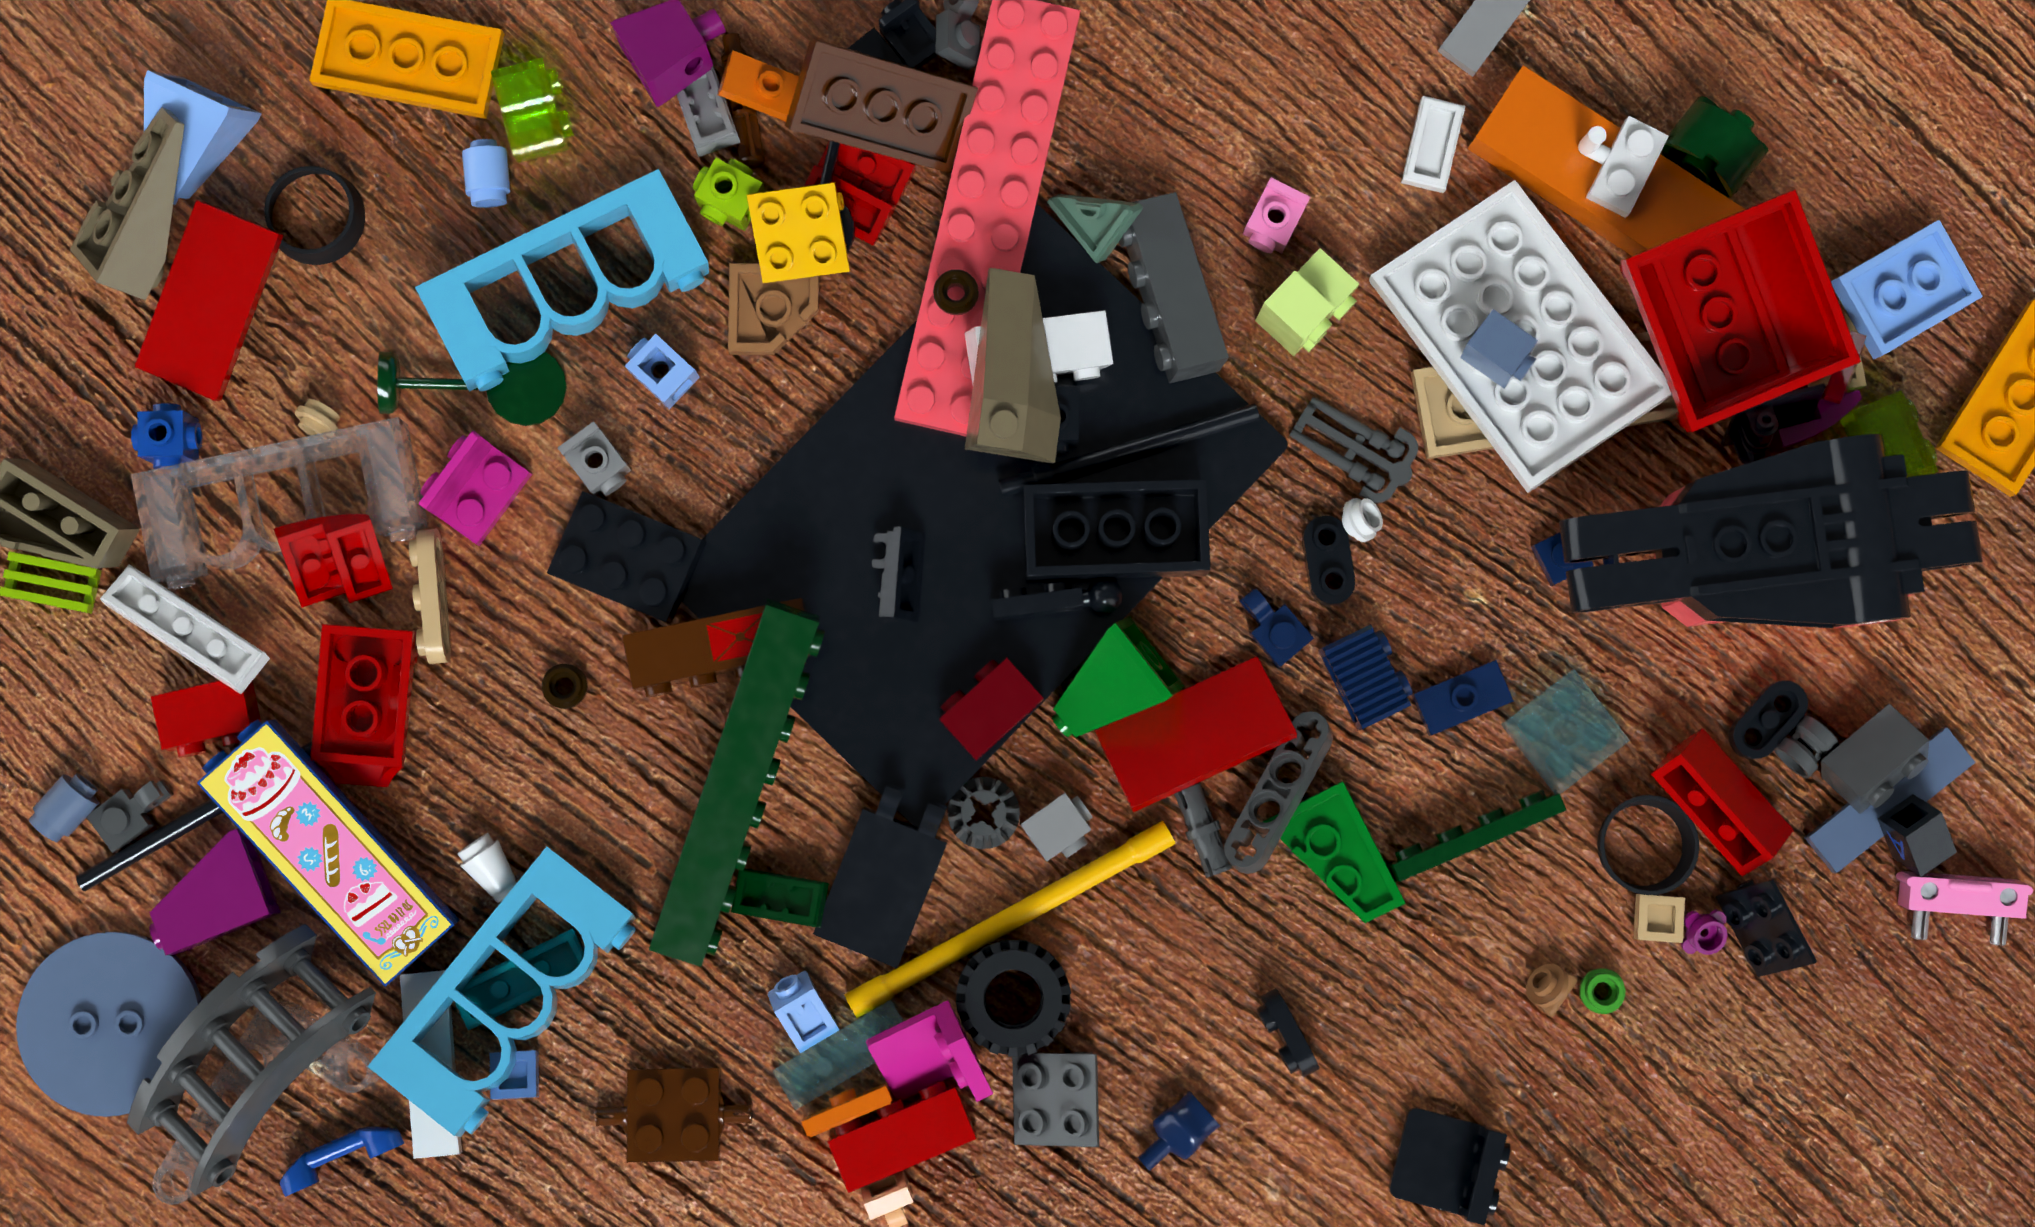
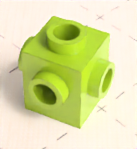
[693,157,766,231]

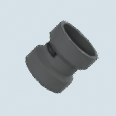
[1774,715,1839,779]

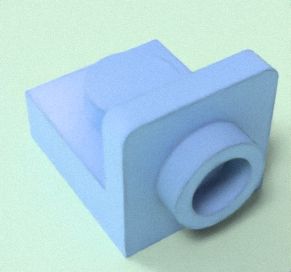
[767,971,840,1053]

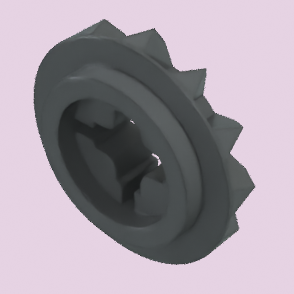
[948,777,1020,849]

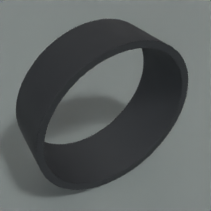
[264,166,365,265]
[1597,795,1699,895]

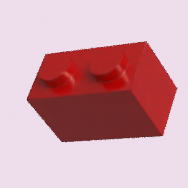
[151,680,262,758]

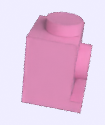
[1243,177,1310,254]

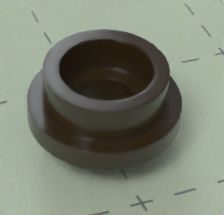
[933,270,979,315]
[542,664,588,709]

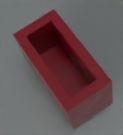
[939,658,1044,761]

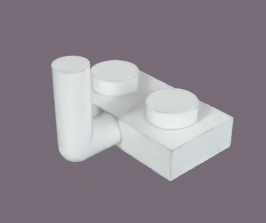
[1578,116,1669,218]

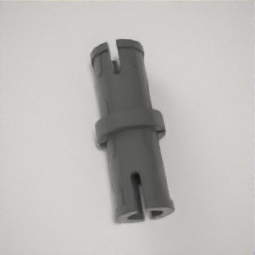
[1174,783,1233,878]

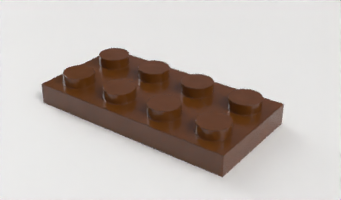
[785,38,978,173]

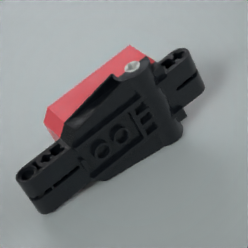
[1559,434,1983,629]

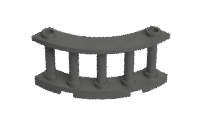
[127,924,376,1196]

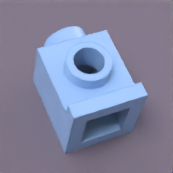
[625,334,700,409]

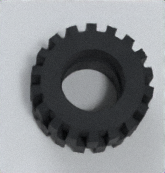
[956,939,1071,1057]

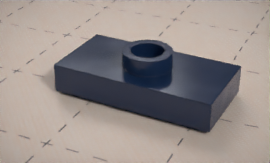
[1412,660,1514,736]

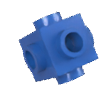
[131,403,203,470]

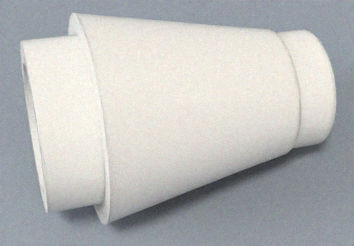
[457,833,517,903]

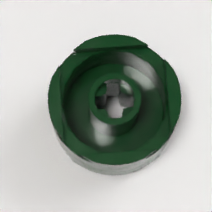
[1660,96,1769,198]

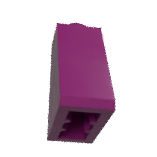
[149,828,281,955]

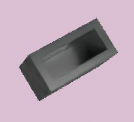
[1821,704,1929,814]

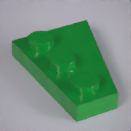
[1263,781,1406,923]

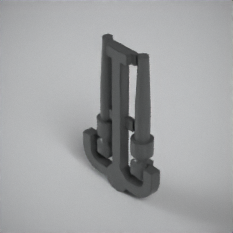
[1289,397,1418,504]

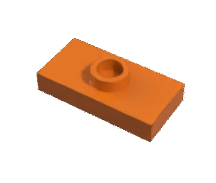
[717,50,799,122]
[801,1082,894,1138]

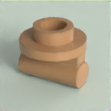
[1526,964,1578,1018]

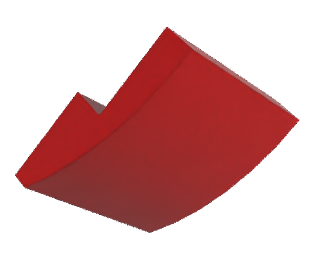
[804,140,918,246]
[273,514,393,608]

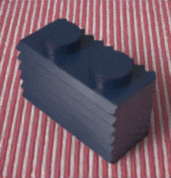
[1318,624,1413,731]

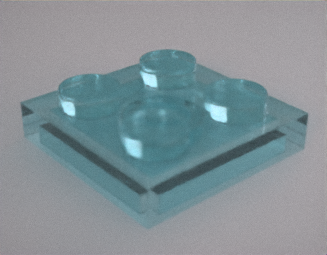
[1501,669,1630,794]

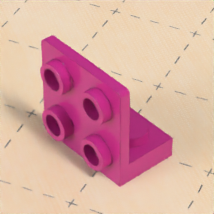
[419,430,532,546]
[866,1000,993,1102]

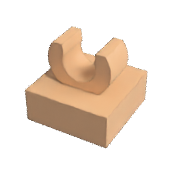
[861,1170,913,1227]

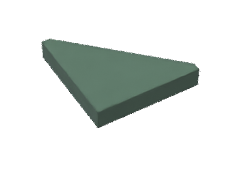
[1047,194,1143,263]

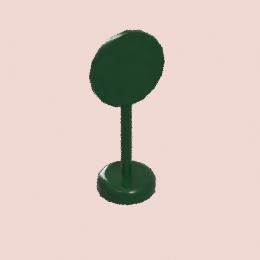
[377,351,567,426]

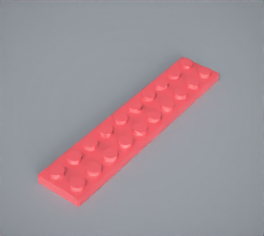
[894,0,1081,437]

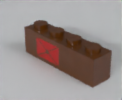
[622,598,811,697]

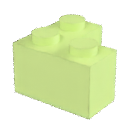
[1255,248,1359,356]

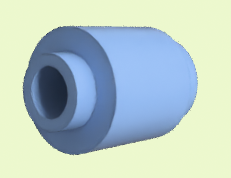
[462,139,511,208]

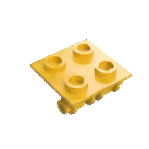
[747,182,850,283]

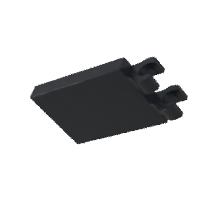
[813,782,949,968]

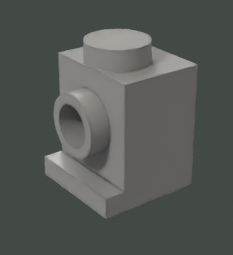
[557,421,631,496]

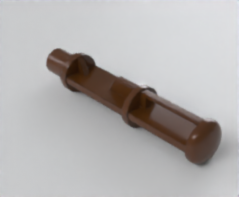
[721,33,765,169]

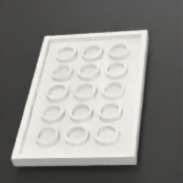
[1369,180,1672,493]

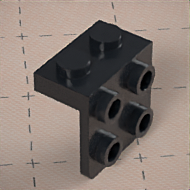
[1389,1108,1511,1226]

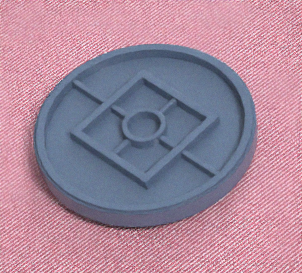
[16,932,202,1117]

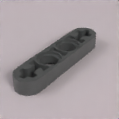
[1224,711,1333,874]

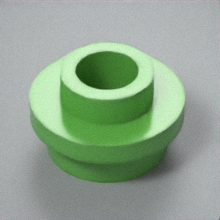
[1579,968,1626,1014]

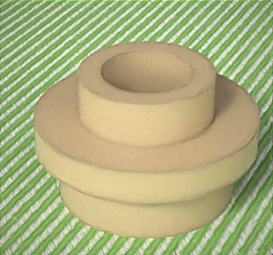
[295,399,340,439]

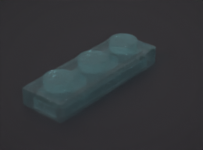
[772,999,904,1110]

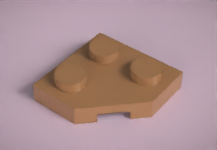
[728,263,820,355]

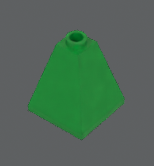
[1052,616,1185,737]

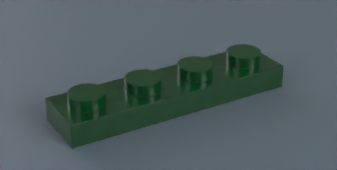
[1387,789,1567,882]

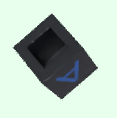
[1877,794,1957,877]

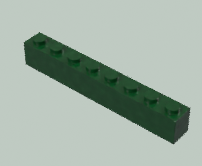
[649,599,825,967]

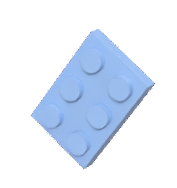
[1831,220,1983,360]

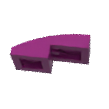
[1769,390,1862,453]

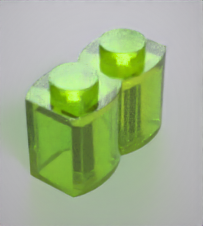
[491,57,574,163]

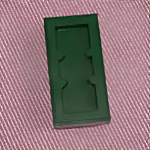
[731,868,829,928]

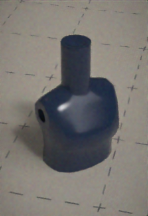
[1137,1091,1221,1171]

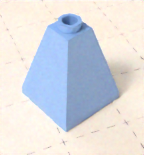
[144,70,262,205]

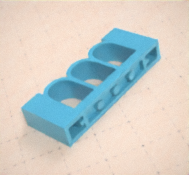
[415,169,709,392]
[367,846,636,1137]

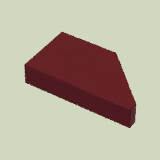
[1823,331,1867,404]

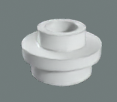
[1342,498,1383,542]

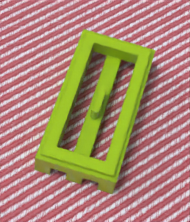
[0,551,102,614]

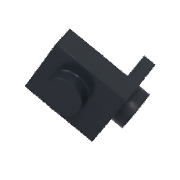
[879,0,937,69]

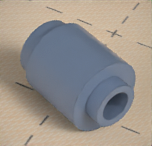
[29,773,99,842]

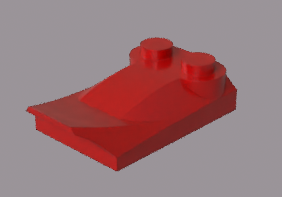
[311,624,419,787]

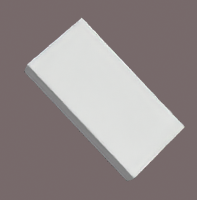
[1401,96,1466,193]

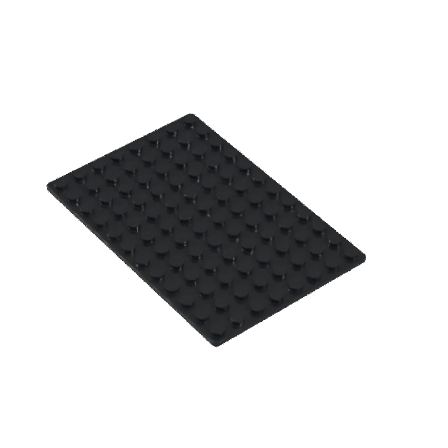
[681,205,1288,828]

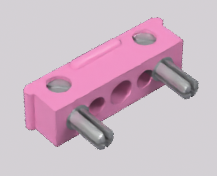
[1896,871,2033,946]

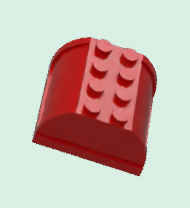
[1618,189,1861,432]

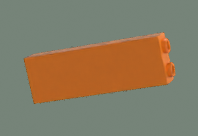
[1467,65,1745,256]

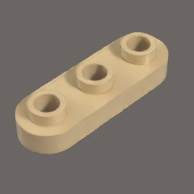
[409,528,451,664]

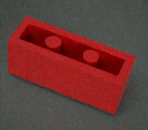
[1651,728,1794,877]
[827,1080,977,1193]

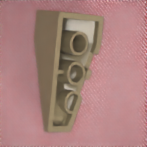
[70,107,184,301]
[965,268,1061,463]

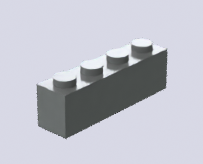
[1119,192,1229,384]

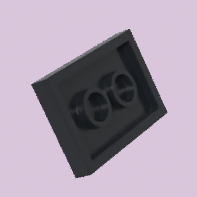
[547,491,707,625]

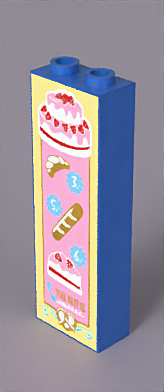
[197,719,460,987]

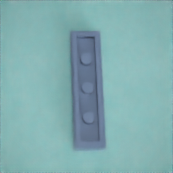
[1804,727,1976,873]

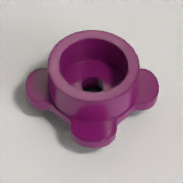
[1681,909,1728,955]

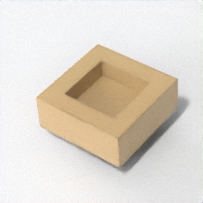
[1633,894,1685,943]

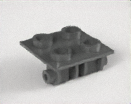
[1012,1052,1099,1147]

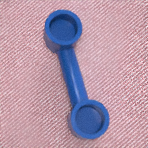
[279,1127,405,1197]

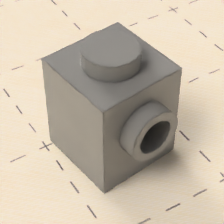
[1020,793,1093,862]

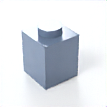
[1460,309,1538,389]

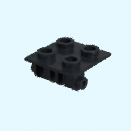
[1721,383,1826,464]
[1715,879,1817,977]

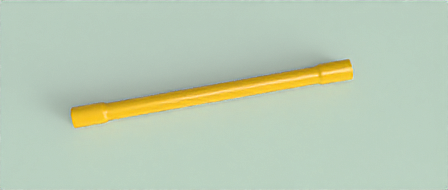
[844,820,1176,1018]

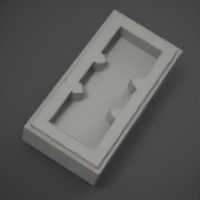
[677,66,741,157]

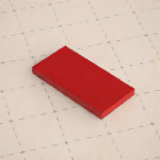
[134,200,284,401]
[1094,656,1297,813]

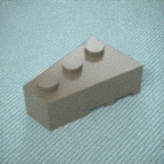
[0,458,141,569]

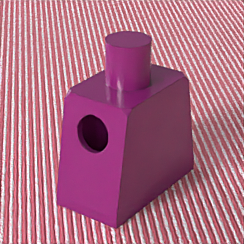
[610,0,726,107]

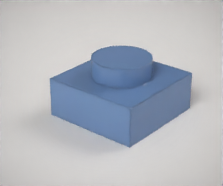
[490,1050,539,1100]

